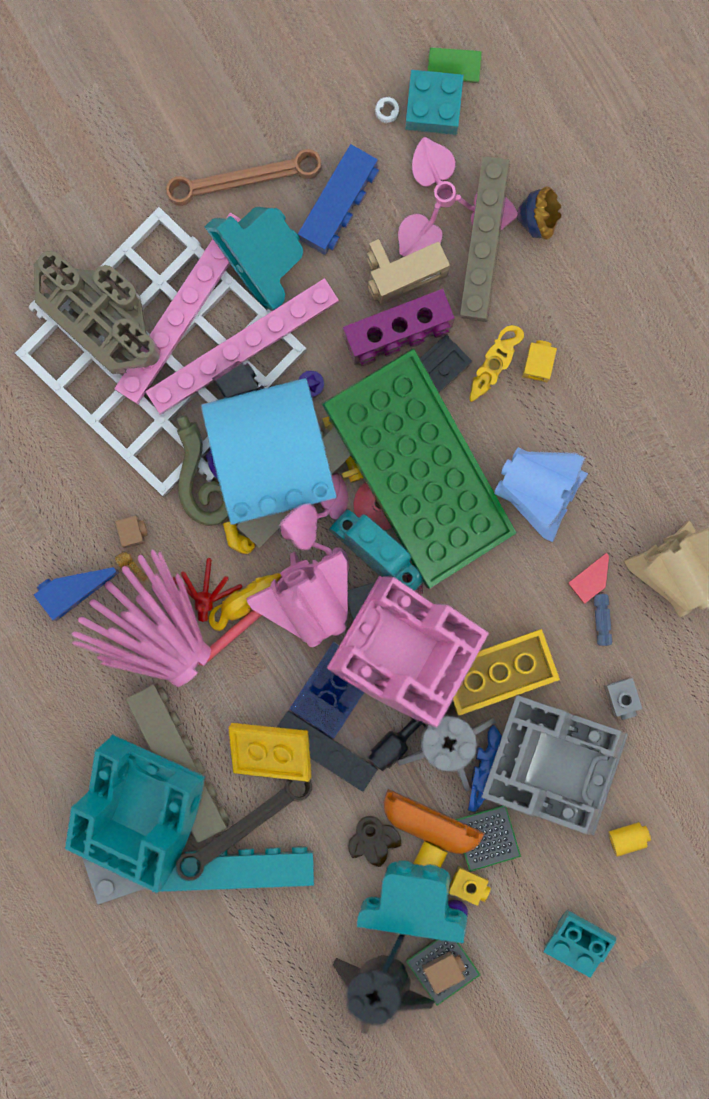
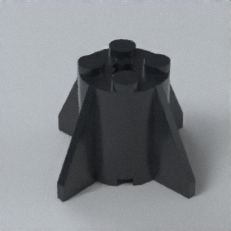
[333,934,435,1034]

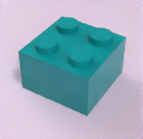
[405,70,464,135]

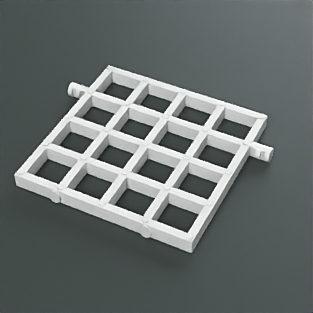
[15,207,307,497]

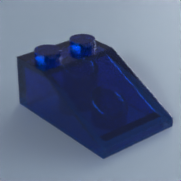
[289,642,364,739]

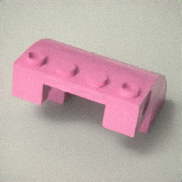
[327,576,489,727]

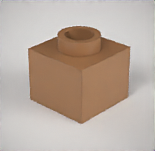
[115,516,148,548]

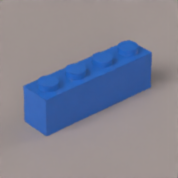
[298,144,379,255]

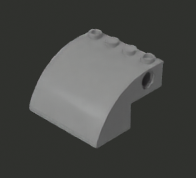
[482,695,628,835]

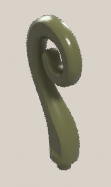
[177,415,229,526]

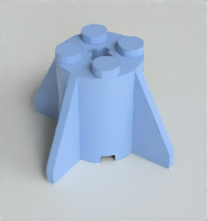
[494,447,588,542]

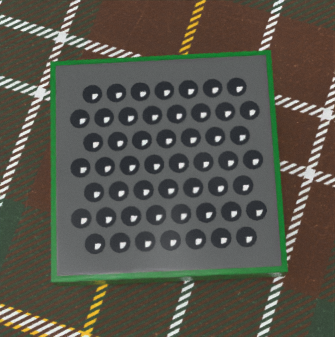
[455,805,521,872]
[406,939,481,1006]

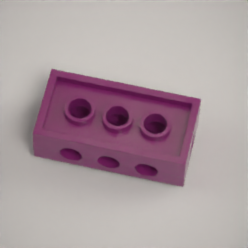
[343,289,455,366]

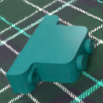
[204,207,303,310]
[329,509,423,591]
[357,860,468,943]

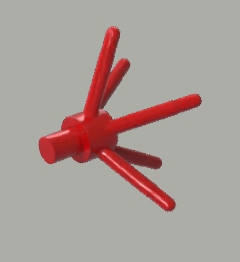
[172,558,243,622]

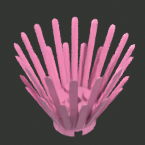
[72,550,211,687]

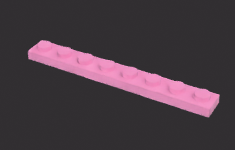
[114,213,241,405]
[145,278,339,415]

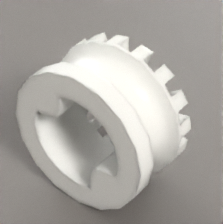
[375,97,399,123]

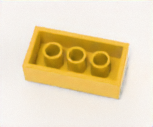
[452,629,560,716]

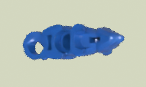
[468,725,502,812]

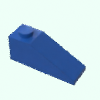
[34,567,120,621]

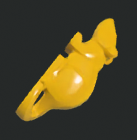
[469,325,524,402]
[209,573,282,631]

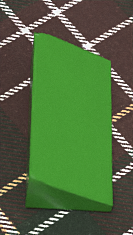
[428,48,482,83]

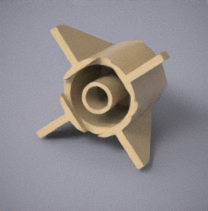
[624,521,709,617]

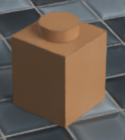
[422,951,466,994]

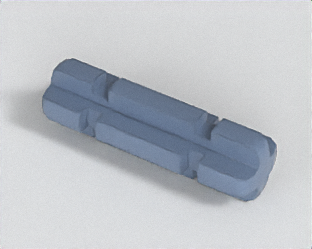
[594,594,612,646]

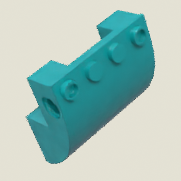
[65,734,205,893]

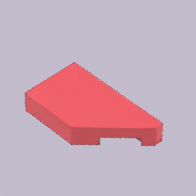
[568,553,609,604]

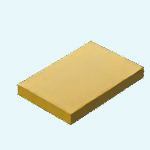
[228,723,312,782]

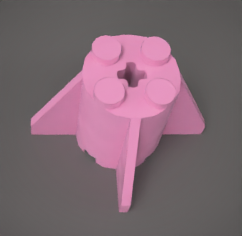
[247,551,348,647]

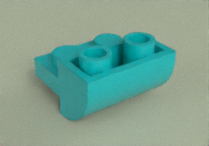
[543,910,616,978]

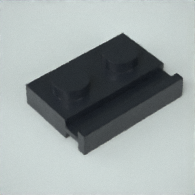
[420,334,472,393]

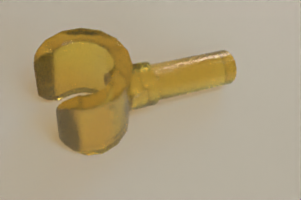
[115,552,148,582]

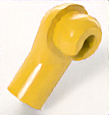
[223,522,255,554]

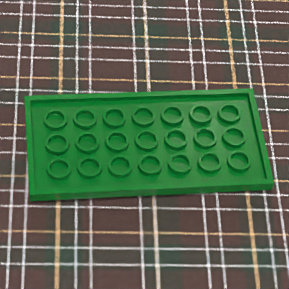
[322,349,517,589]

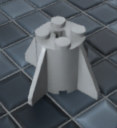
[397,715,496,791]

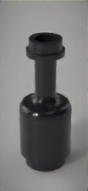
[368,718,426,772]

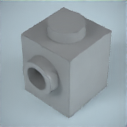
[604,678,642,720]

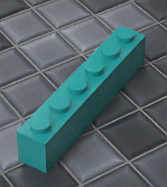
[152,846,315,892]

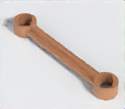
[166,149,321,206]

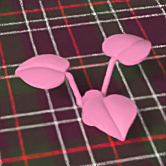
[398,137,518,257]
[280,473,349,577]

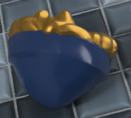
[517,186,562,240]

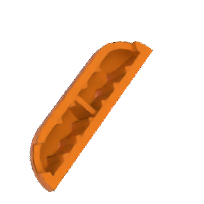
[384,789,485,854]

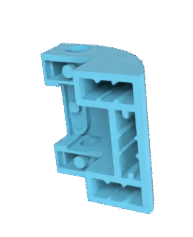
[202,378,337,525]

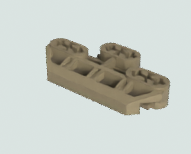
[34,251,160,374]

